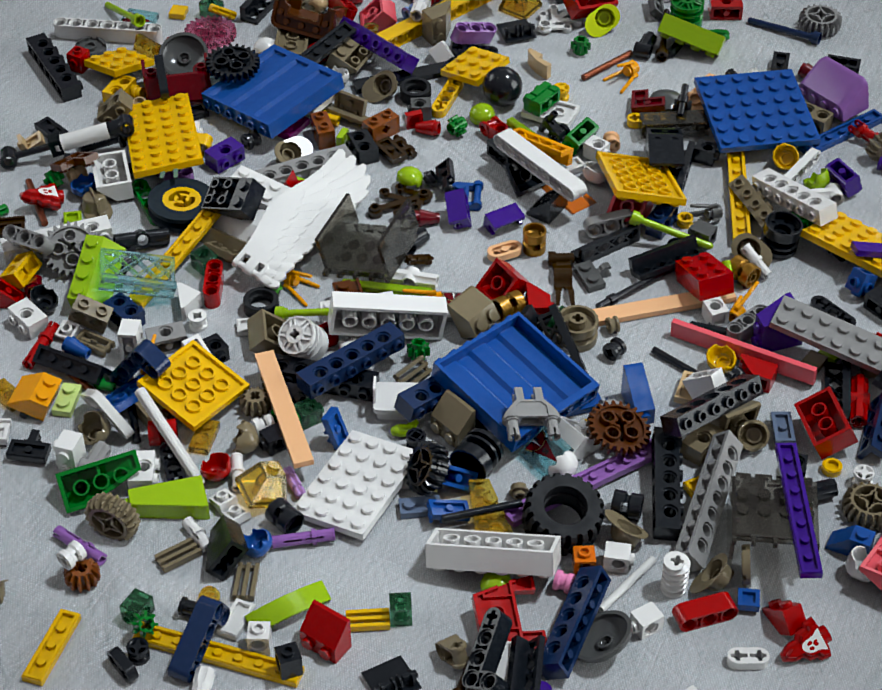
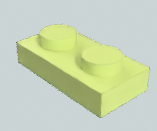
[51,382,83,418]

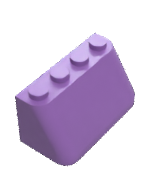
[799,56,869,122]

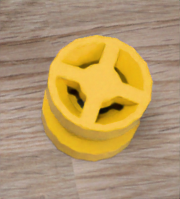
[554,82,570,102]

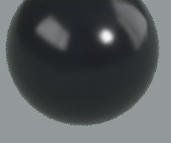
[482,66,522,107]

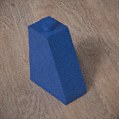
[621,362,655,424]

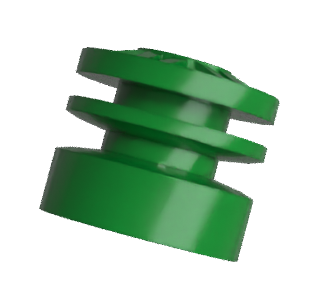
[670,0,705,27]

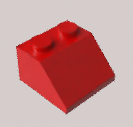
[475,258,529,300]
[299,599,352,664]

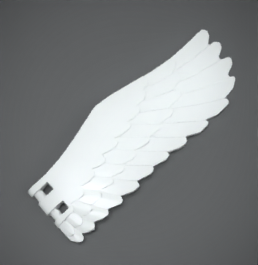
[232,149,371,289]

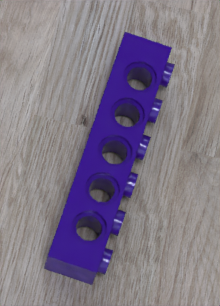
[339,16,420,74]

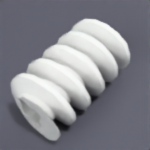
[660,551,690,598]

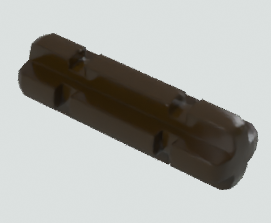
[404,254,434,266]

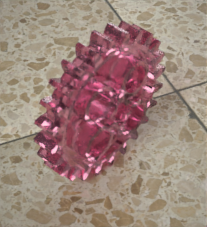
[184,15,237,50]

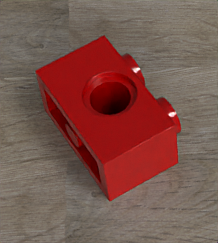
[708,0,743,20]

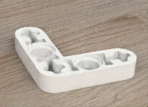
[80,388,135,439]

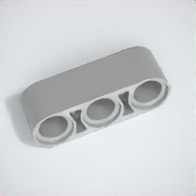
[583,209,633,239]
[2,224,55,256]
[726,304,767,342]

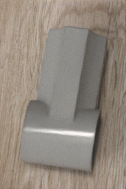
[78,441,111,467]

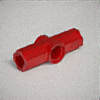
[849,374,870,428]

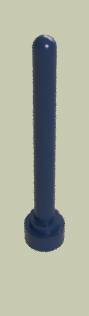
[747,17,822,45]

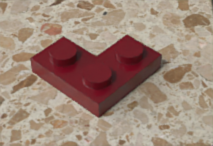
[631,89,666,113]

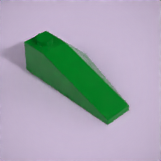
[55,449,141,514]

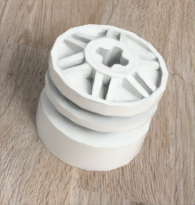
[278,316,329,361]

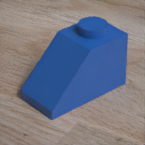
[443,464,478,492]
[825,525,876,556]

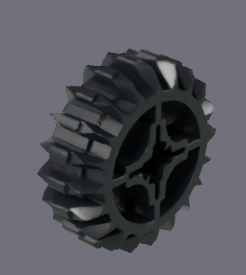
[405,440,450,496]

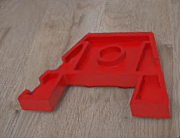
[471,575,547,650]

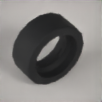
[400,77,431,105]
[243,287,279,318]

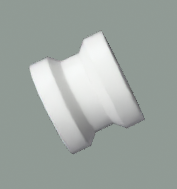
[188,309,208,333]
[852,464,875,485]

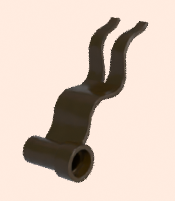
[548,251,575,306]

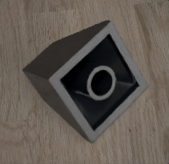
[503,160,546,198]

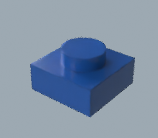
[737,588,760,612]

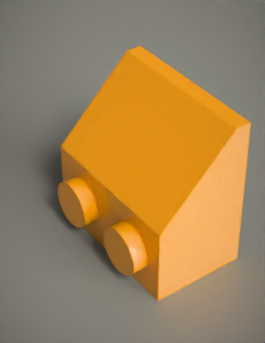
[6,372,62,421]

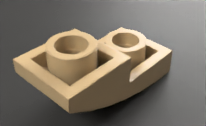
[528,48,551,80]

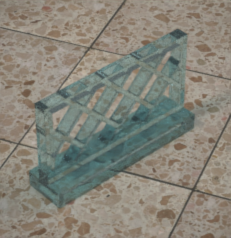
[99,248,177,299]

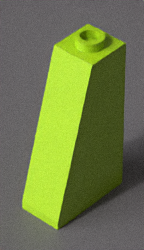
[125,475,210,520]

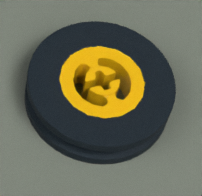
[148,178,209,233]

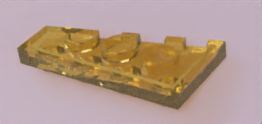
[468,479,513,533]

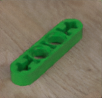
[132,179,156,226]

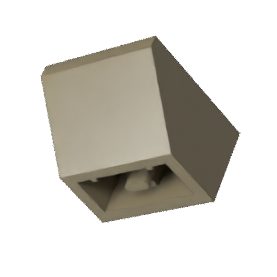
[325,38,373,74]

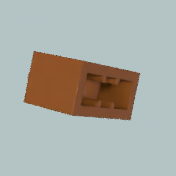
[362,108,400,142]
[310,111,336,150]

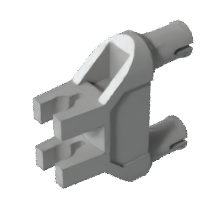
[502,387,561,441]

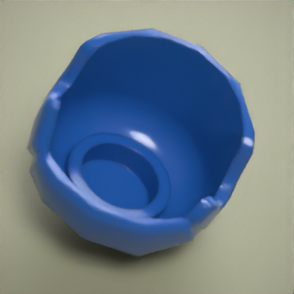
[70,172,96,197]
[243,528,273,558]

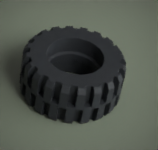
[521,473,605,556]

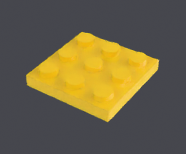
[440,46,510,87]
[84,47,154,77]

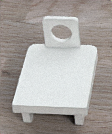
[373,376,421,420]

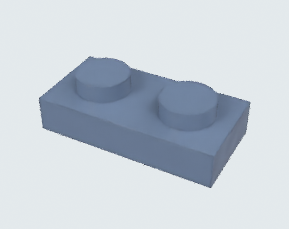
[770,412,796,444]
[398,495,440,520]

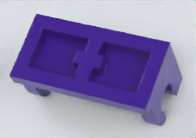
[445,188,472,229]
[483,202,526,235]

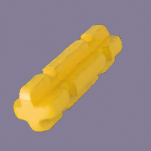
[208,4,237,20]

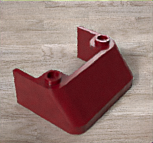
[141,53,212,106]

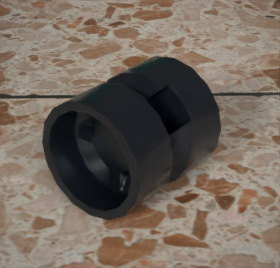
[610,489,644,521]
[265,497,304,534]

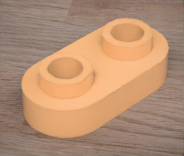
[487,240,522,262]

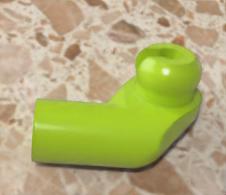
[391,419,419,437]

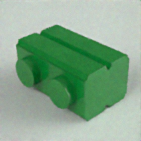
[523,81,560,117]
[562,117,600,156]

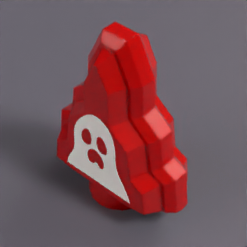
[19,183,64,211]
[779,617,832,662]

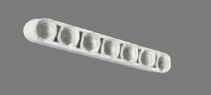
[53,17,163,45]
[493,128,587,202]

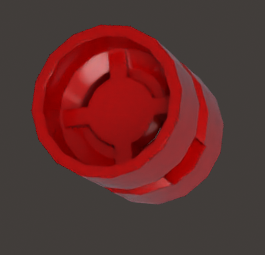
[148,418,178,446]

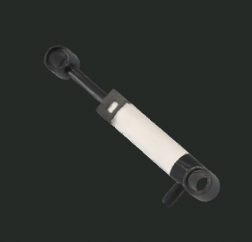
[0,114,135,170]

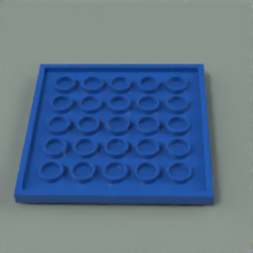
[694,69,821,153]

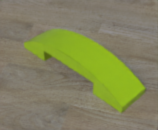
[244,580,331,628]

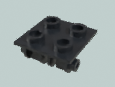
[496,19,537,43]
[361,655,422,690]

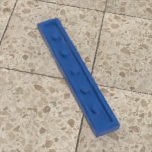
[798,109,882,154]

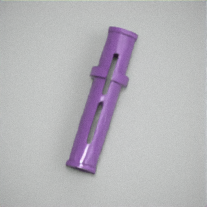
[53,525,107,566]
[271,527,336,549]

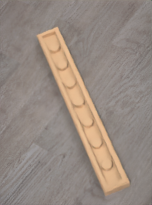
[592,292,737,326]
[254,350,314,469]

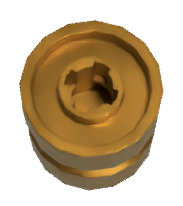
[522,223,546,257]
[730,255,761,288]
[492,290,526,322]

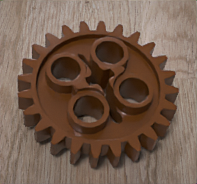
[586,400,651,458]

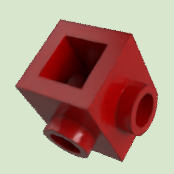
[66,45,90,74]

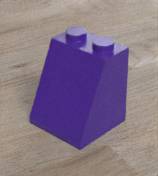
[751,292,802,352]

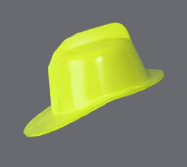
[585,4,620,37]

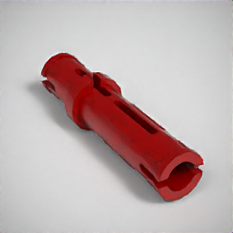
[22,321,59,370]

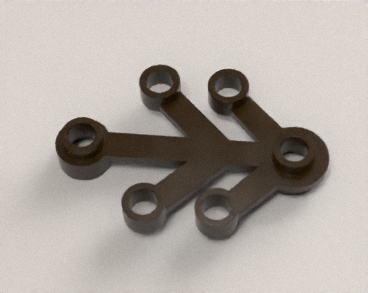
[368,183,433,220]

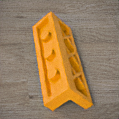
[513,127,574,166]

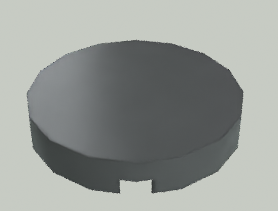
[75,36,107,56]

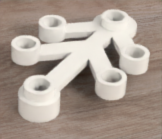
[537,4,582,34]

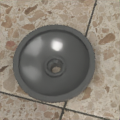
[159,32,208,74]
[577,610,633,663]

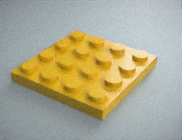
[137,340,250,432]

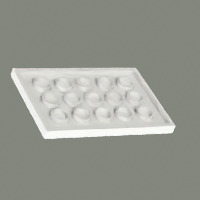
[294,430,413,540]

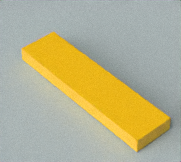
[21,609,82,687]

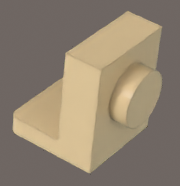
[16,130,46,151]

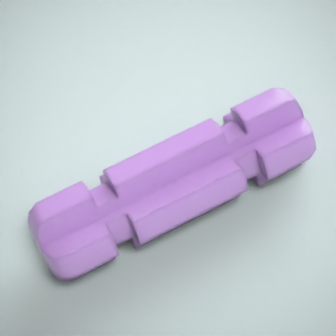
[283,466,306,500]

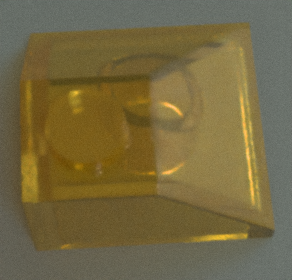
[499,0,542,20]
[235,461,287,509]

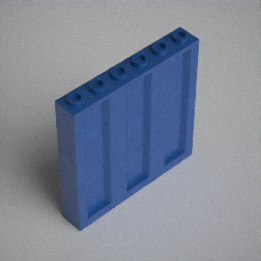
[201,44,345,139]
[431,311,600,452]

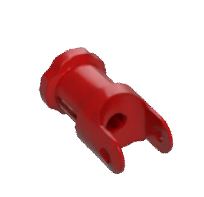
[848,120,879,143]

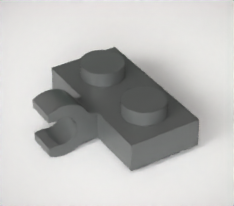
[573,260,611,293]

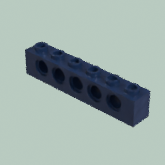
[296,321,405,400]
[394,376,446,422]
[542,565,611,680]

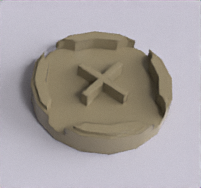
[741,544,751,587]

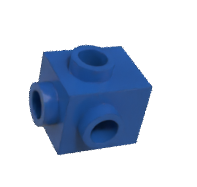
[845,267,878,297]

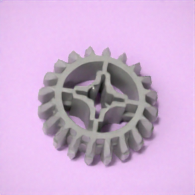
[798,4,842,38]

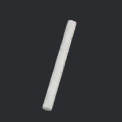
[598,556,657,613]

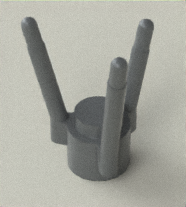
[689,203,723,224]

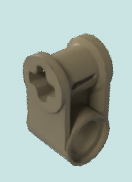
[435,634,469,669]

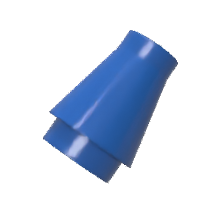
[61,336,92,359]

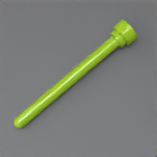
[105,2,146,27]
[629,210,713,250]
[274,306,329,319]

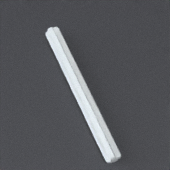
[134,387,206,484]

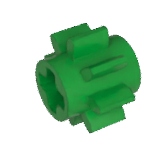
[570,35,591,56]
[447,115,468,137]
[43,170,65,188]
[407,338,430,360]
[129,610,158,638]

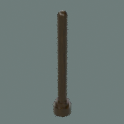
[655,9,670,62]

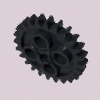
[205,44,260,83]

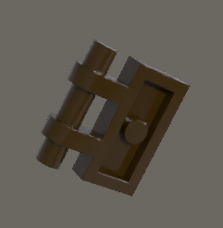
[375,134,417,165]

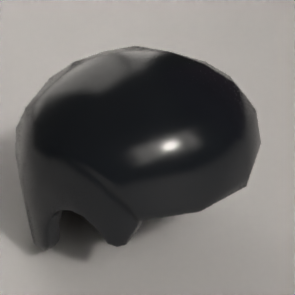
[29,284,58,314]

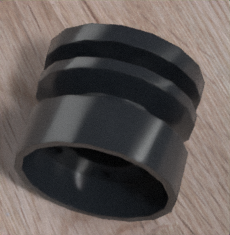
[760,211,803,259]
[450,428,504,483]

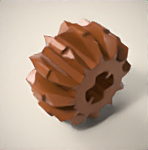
[63,558,101,593]

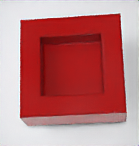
[405,109,423,130]

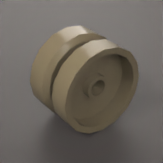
[556,305,599,353]

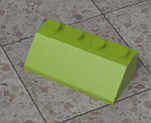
[657,13,726,58]
[67,234,126,308]

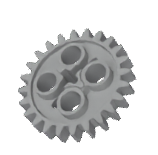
[43,221,96,279]

